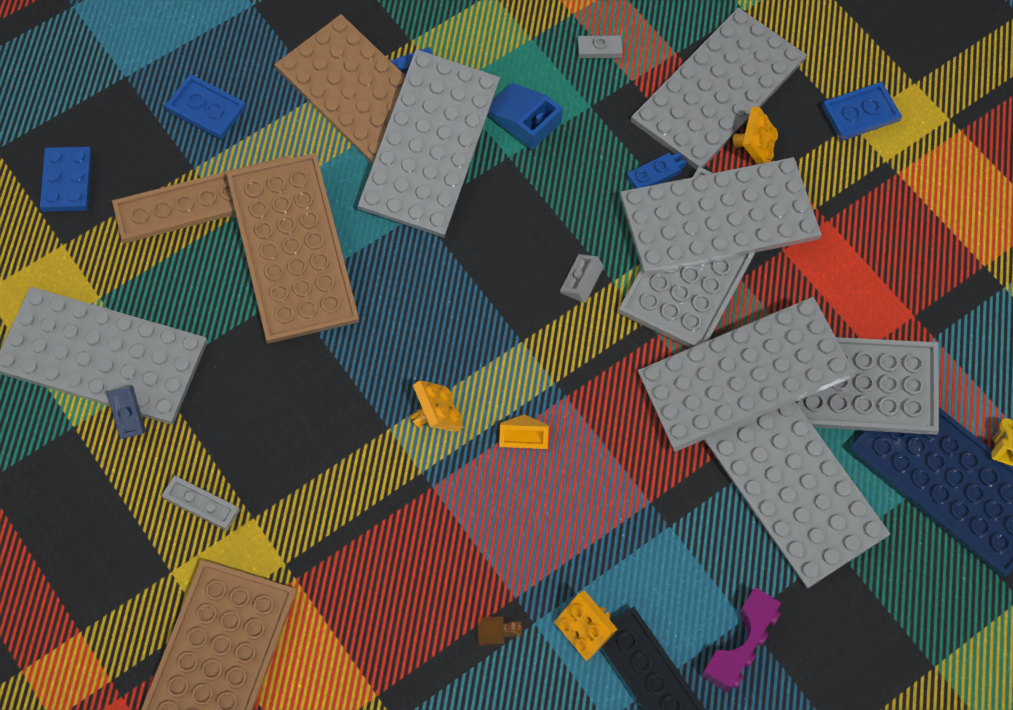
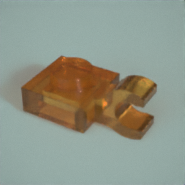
[478,617,522,645]

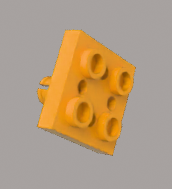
[733,106,778,164]
[411,380,464,432]
[554,590,618,661]

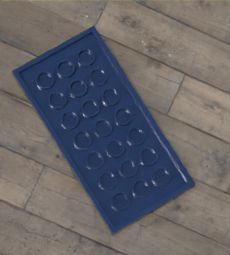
[848,407,1013,579]

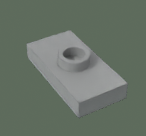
[578,35,622,58]

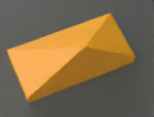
[499,414,549,449]

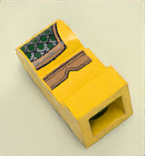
[991,418,1013,466]

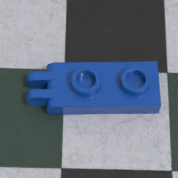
[626,153,687,189]

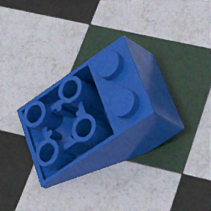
[488,82,563,150]

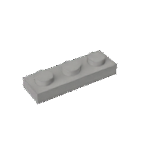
[162,475,240,531]

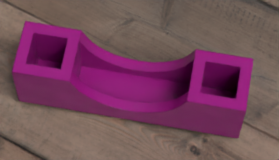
[701,587,781,693]

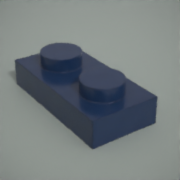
[107,385,146,439]

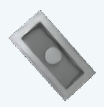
[560,254,604,302]

